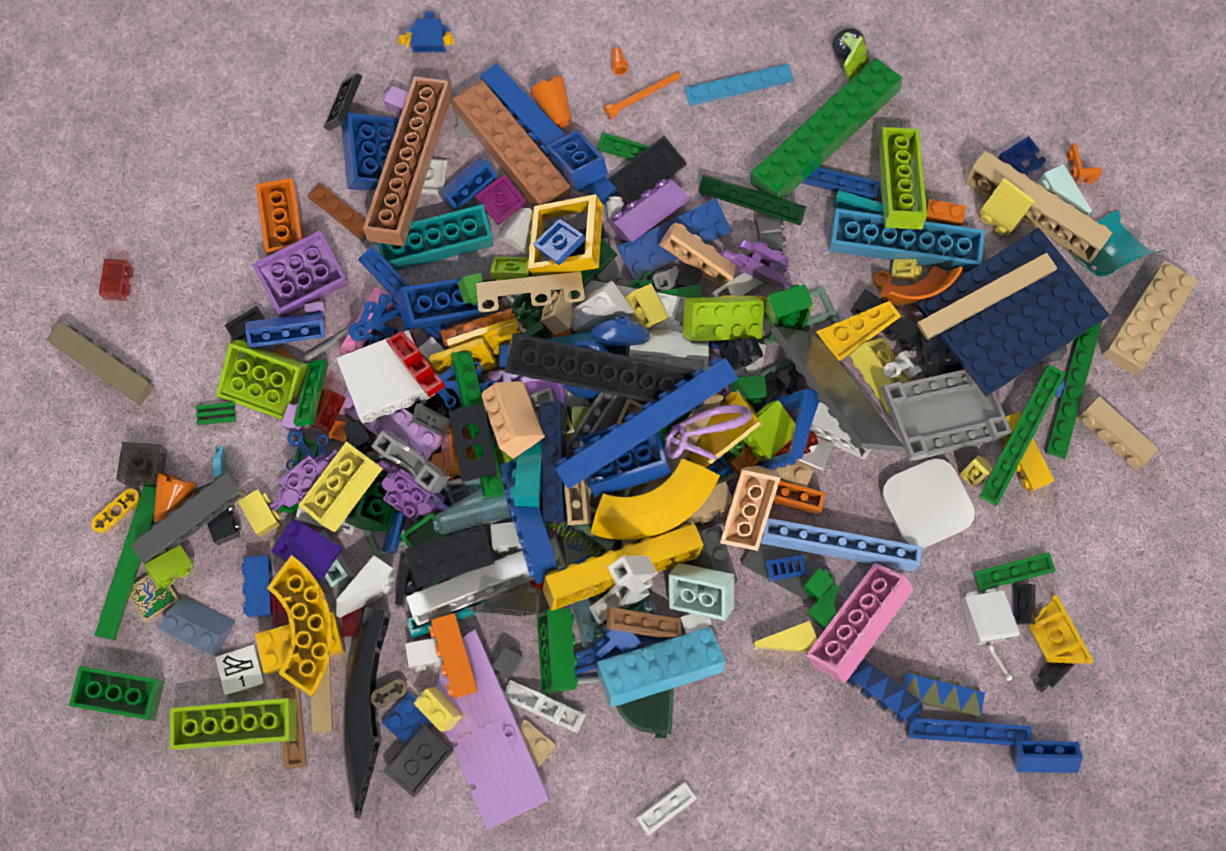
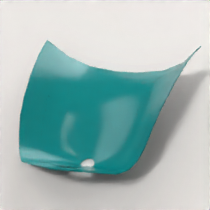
[1070,210,1166,277]

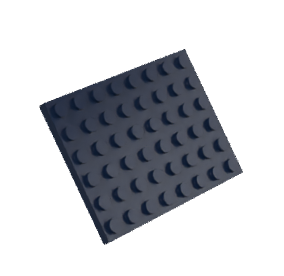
[917,227,1110,397]

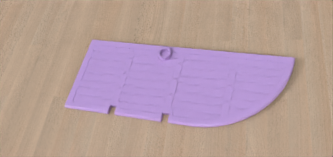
[437,629,551,830]

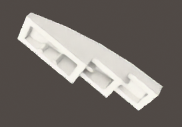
[504,680,586,733]

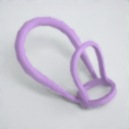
[664,405,752,460]

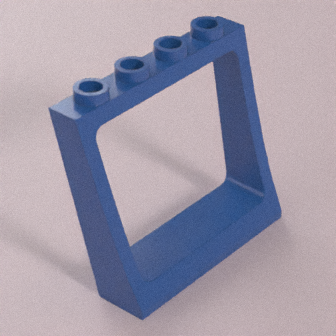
[755,389,820,470]

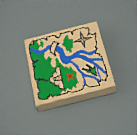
[130,575,179,623]

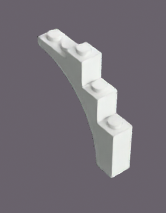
[589,556,658,625]

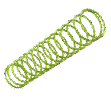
[545,522,605,557]

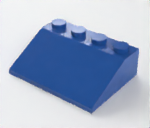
[341,113,400,191]
[578,423,672,498]

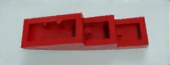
[386,331,445,397]

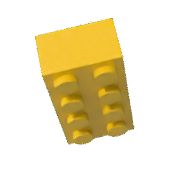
[255,612,346,675]

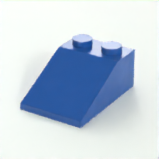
[546,130,608,191]

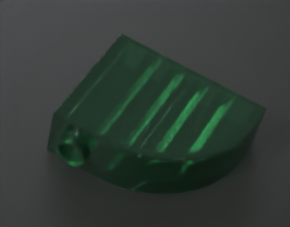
[616,688,674,739]

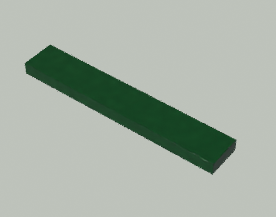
[698,174,807,225]

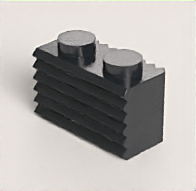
[343,420,374,454]

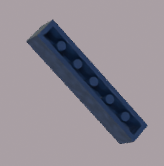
[540,401,568,524]

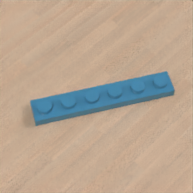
[685,64,794,106]

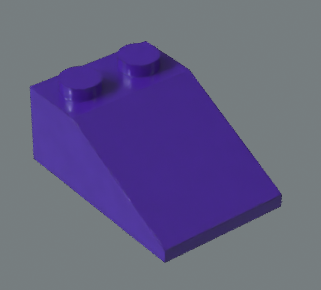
[271,519,343,582]

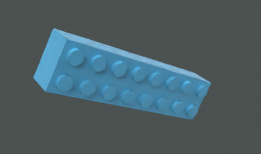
[829,208,985,272]

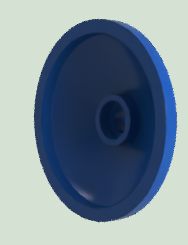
[592,316,650,346]

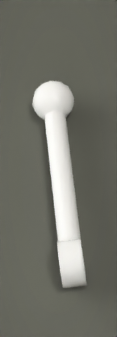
[986,643,1013,681]

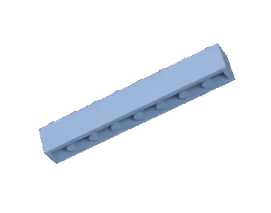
[760,518,922,572]

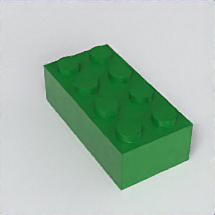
[763,284,813,342]
[69,666,165,721]

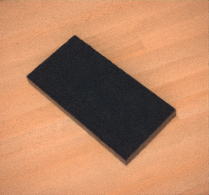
[608,136,687,206]

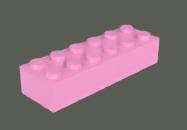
[806,563,914,684]

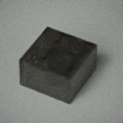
[116,442,167,487]

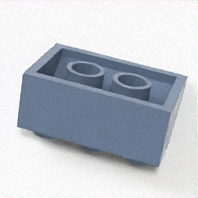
[158,596,235,657]

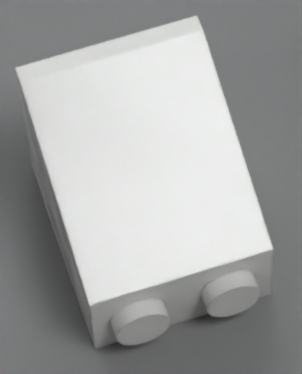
[961,588,1020,646]

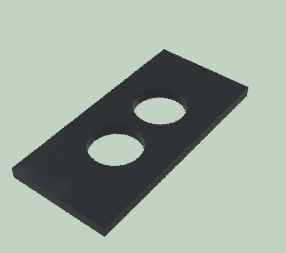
[449,403,498,482]

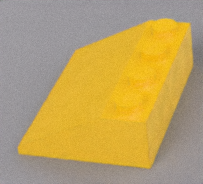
[688,390,761,468]

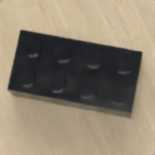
[405,525,495,588]

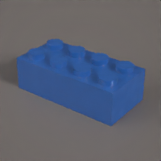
[396,278,482,330]

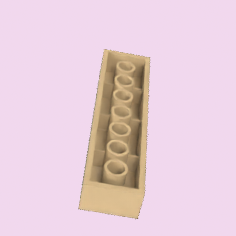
[966,151,1113,264]

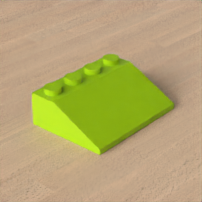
[216,339,308,420]

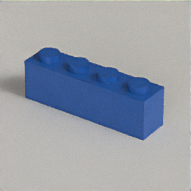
[245,312,325,348]

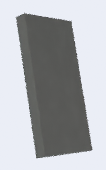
[741,543,830,603]

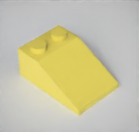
[978,178,1035,237]

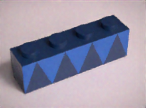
[846,658,924,726]

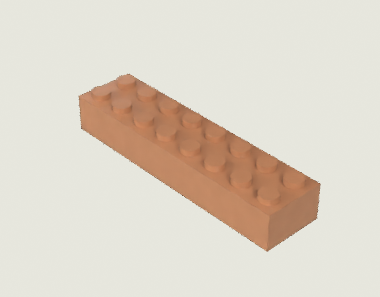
[453,80,571,208]

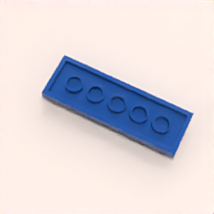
[617,198,732,281]

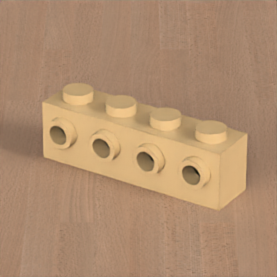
[1078,396,1158,470]

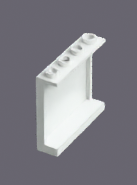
[629,328,709,371]
[337,330,435,424]

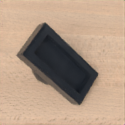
[395,566,422,608]

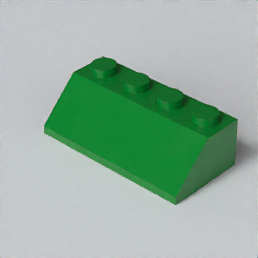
[537,608,578,694]

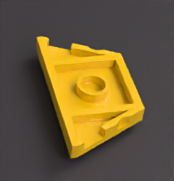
[447,317,519,356]
[1029,594,1094,664]

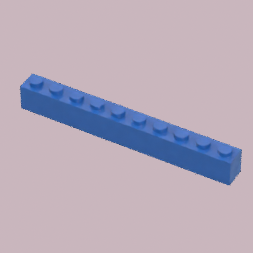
[480,63,616,205]
[554,357,738,490]

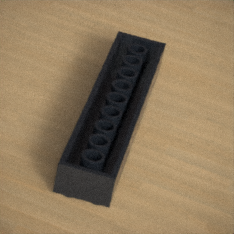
[504,333,705,413]

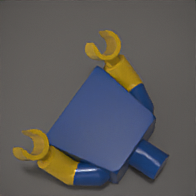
[399,11,455,53]

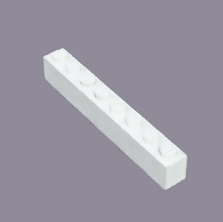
[406,538,566,625]

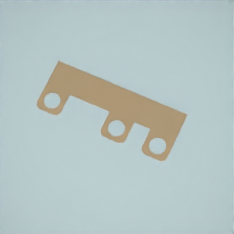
[476,272,585,312]

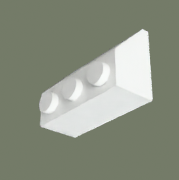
[570,280,634,333]

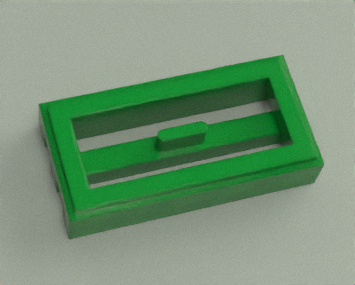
[196,402,236,426]

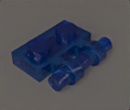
[998,136,1046,176]

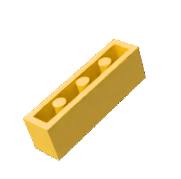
[1002,411,1055,493]

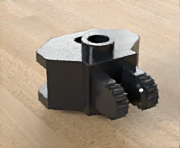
[720,338,763,370]

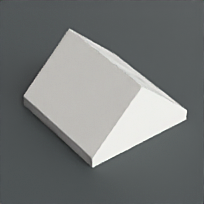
[497,208,547,254]

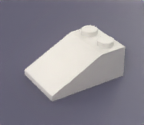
[336,556,394,618]

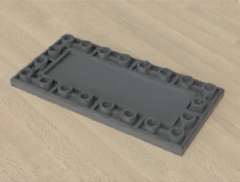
[771,326,904,451]

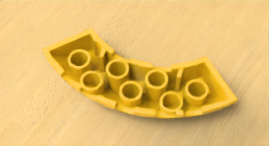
[590,459,720,540]
[267,555,333,697]

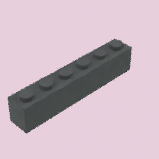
[131,473,246,564]

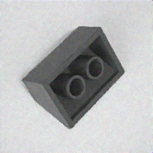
[688,525,738,585]

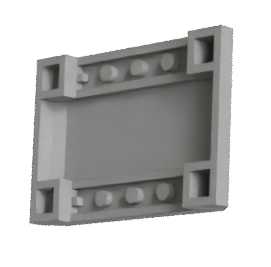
[881,369,1012,461]

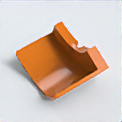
[878,266,963,306]

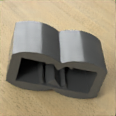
[756,215,786,252]

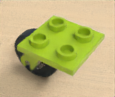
[832,28,869,82]

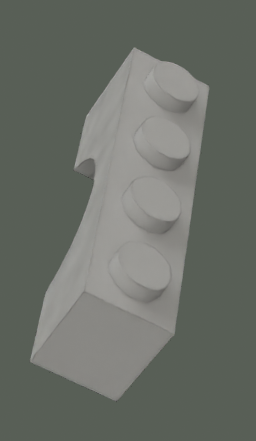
[371,430,450,493]

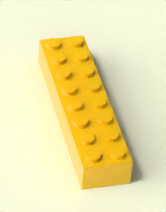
[543,524,704,611]

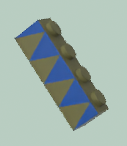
[900,670,985,718]

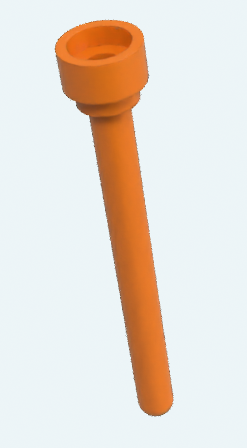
[603,72,681,119]

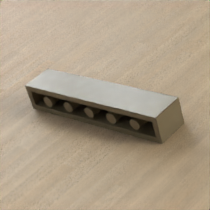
[46,322,154,406]

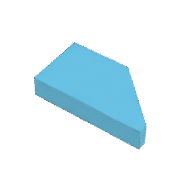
[213,446,225,478]

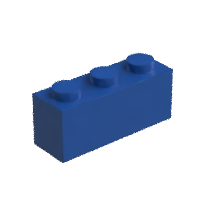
[438,158,497,211]
[242,555,273,619]
[1013,741,1083,773]

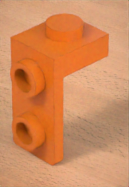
[1066,143,1102,184]

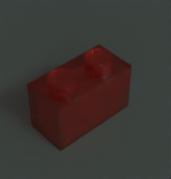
[99,259,134,301]
[309,389,346,432]

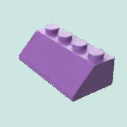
[609,179,690,242]

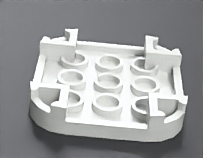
[881,459,975,549]

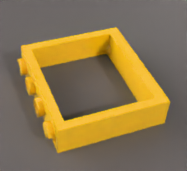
[527,194,603,277]

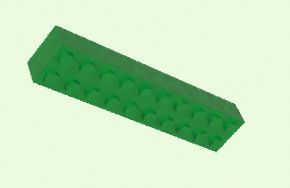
[750,57,903,199]

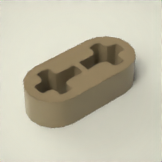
[371,679,407,708]

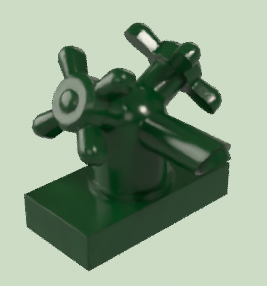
[511,302,550,339]

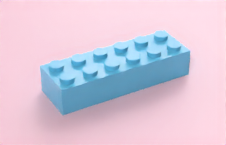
[597,627,726,708]

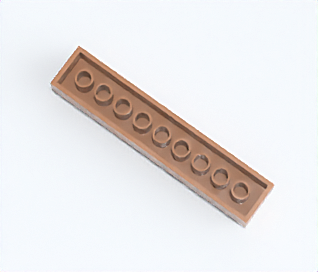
[363,77,453,246]

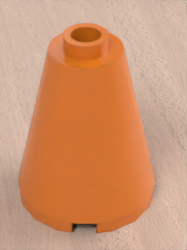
[530,75,572,129]
[154,473,197,522]

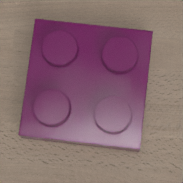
[475,174,527,225]

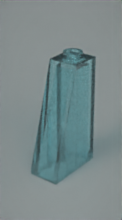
[432,488,511,536]

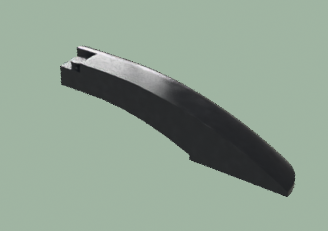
[343,607,391,820]

